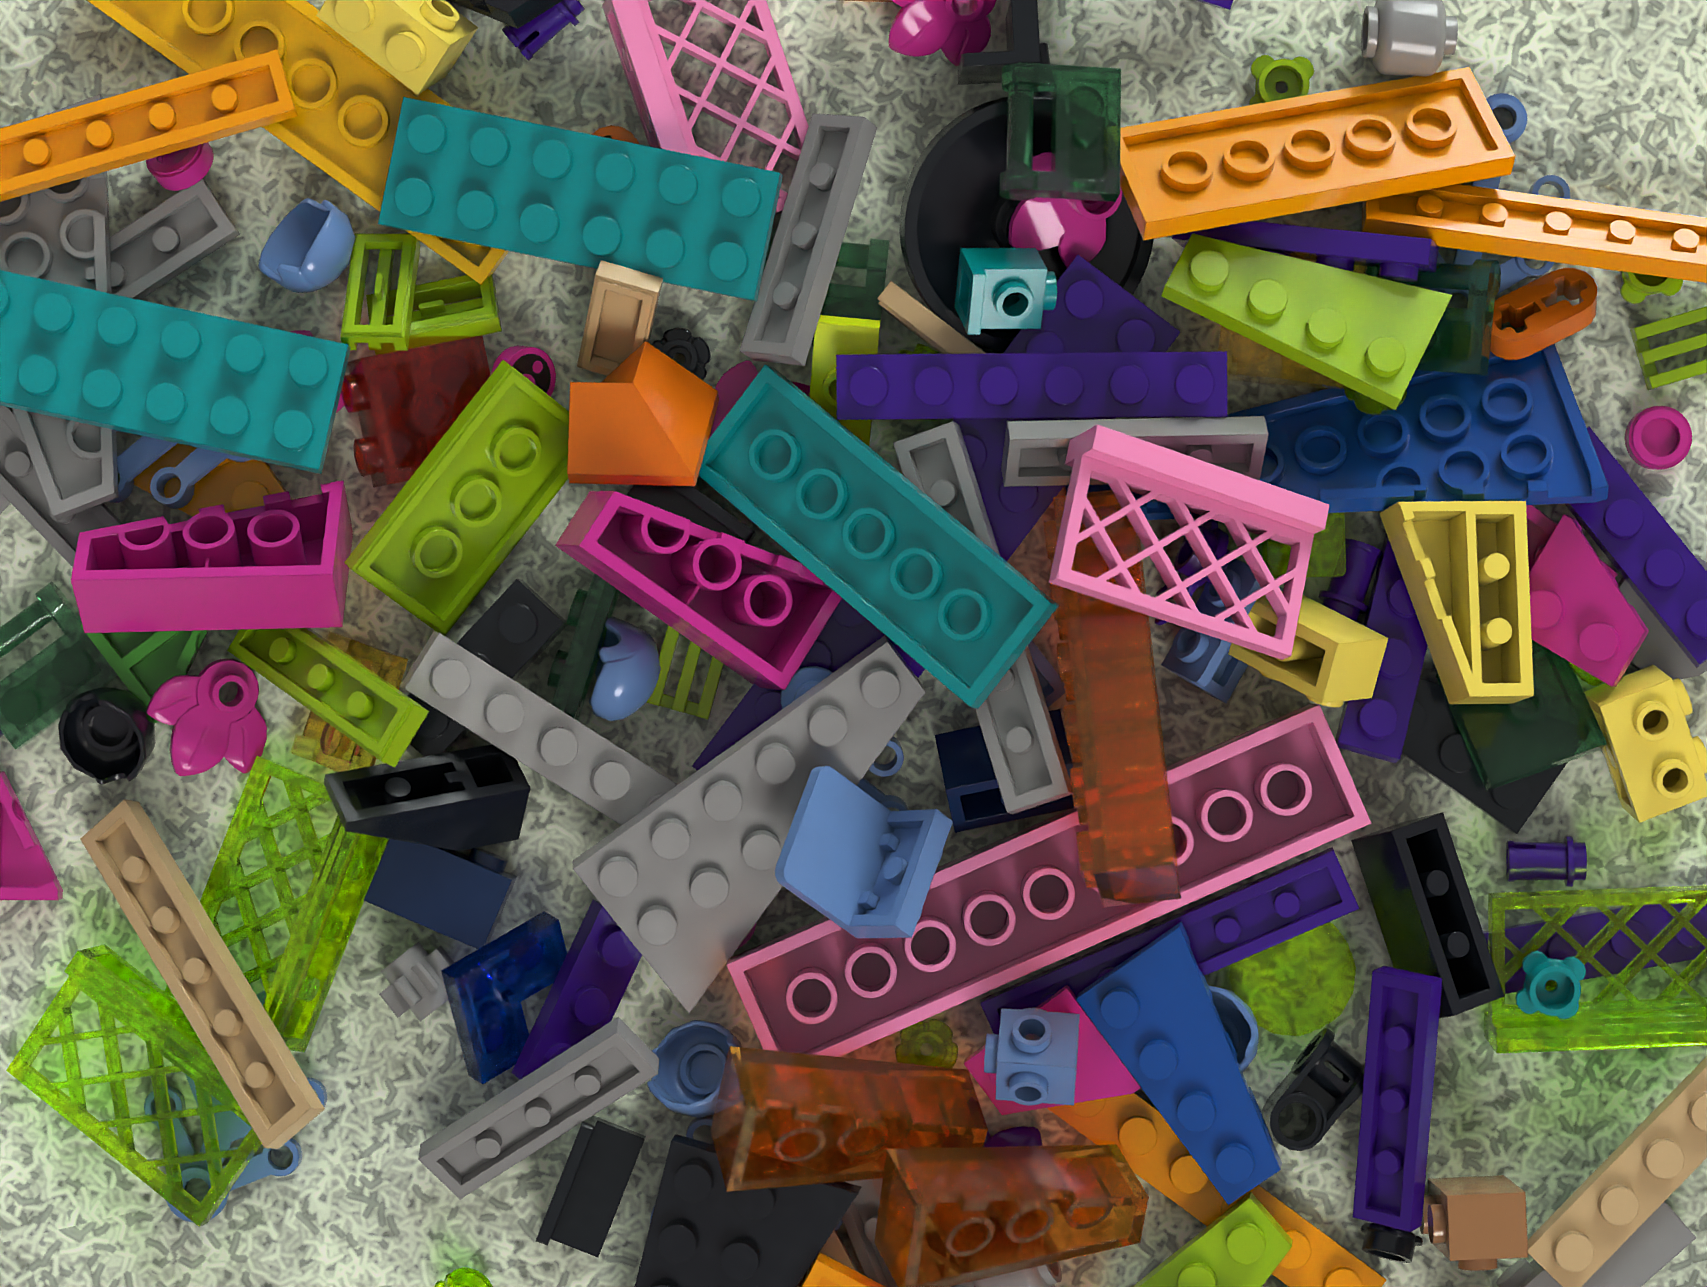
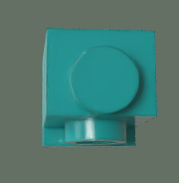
[955,248,1057,335]

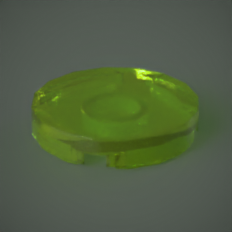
[1227,922,1356,1036]

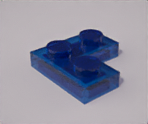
[441,911,567,1084]

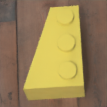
[1379,501,1534,704]

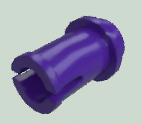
[502,0,585,61]
[1318,538,1383,622]
[1506,836,1587,887]

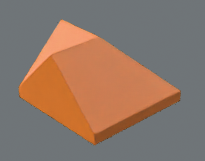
[567,341,719,486]

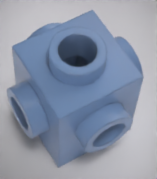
[984,1008,1080,1105]

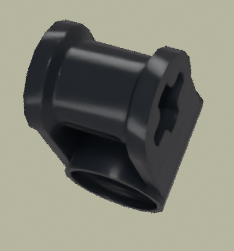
[1262,1028,1365,1151]

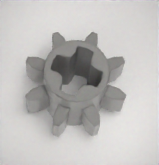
[379,942,459,1022]

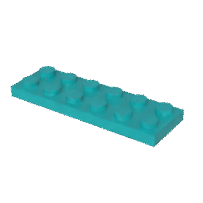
[378,97,783,302]
[0,270,351,474]
[699,364,1059,709]

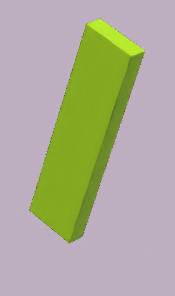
[227,628,429,767]

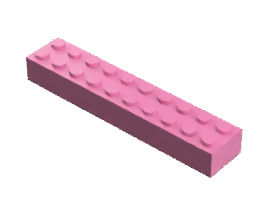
[726,704,1371,1084]

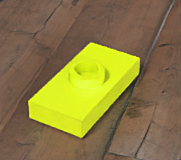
[809,315,881,446]

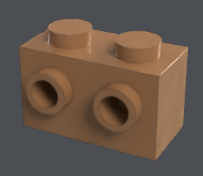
[1420,1175,1528,1271]

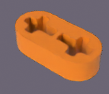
[1484,268,1597,360]

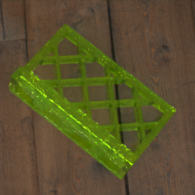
[164,756,388,1052]
[1484,885,1707,1054]
[6,944,262,1227]

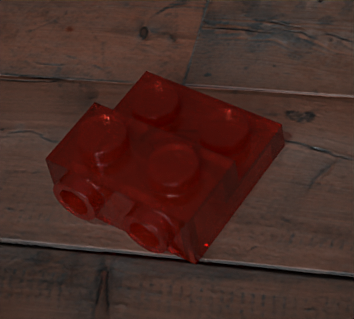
[341,336,491,488]

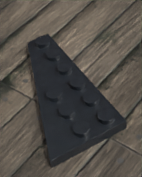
[635,1134,861,1287]

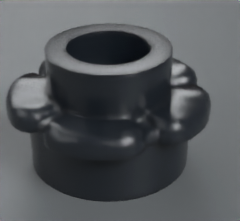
[651,328,711,380]
[1361,1222,1423,1263]

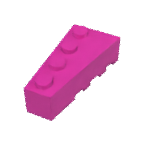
[71,480,353,633]
[555,491,842,690]

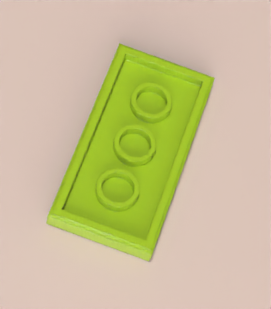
[344,360,569,636]

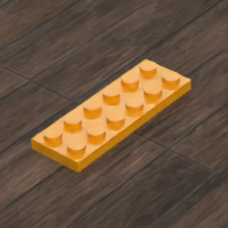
[1104,67,1515,241]

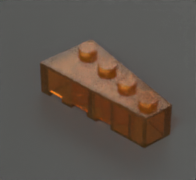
[710,1046,988,1192]
[874,1144,1149,1287]

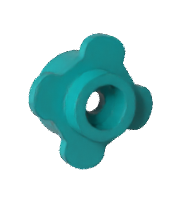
[1515,951,1586,1019]

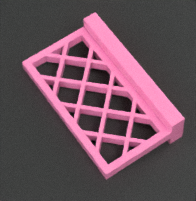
[602,0,809,215]
[1049,424,1329,660]

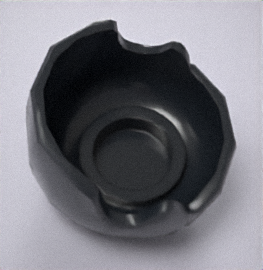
[58,687,155,785]

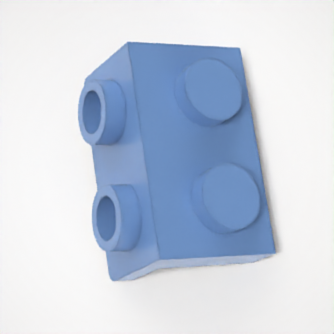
[1161,559,1283,703]

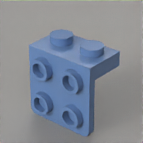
[775,766,953,938]

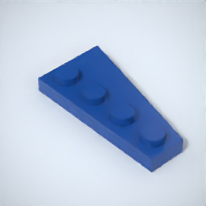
[1076,921,1282,1205]

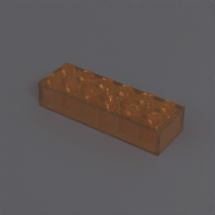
[1044,490,1181,907]

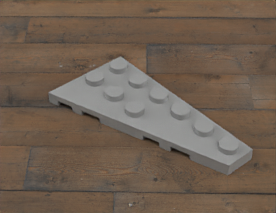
[0,94,118,521]
[573,635,925,1013]

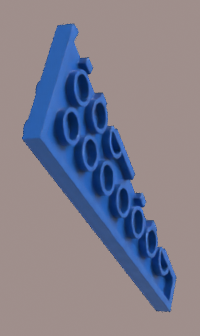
[1063,344,1609,523]

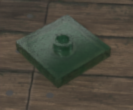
[1435,640,1607,791]

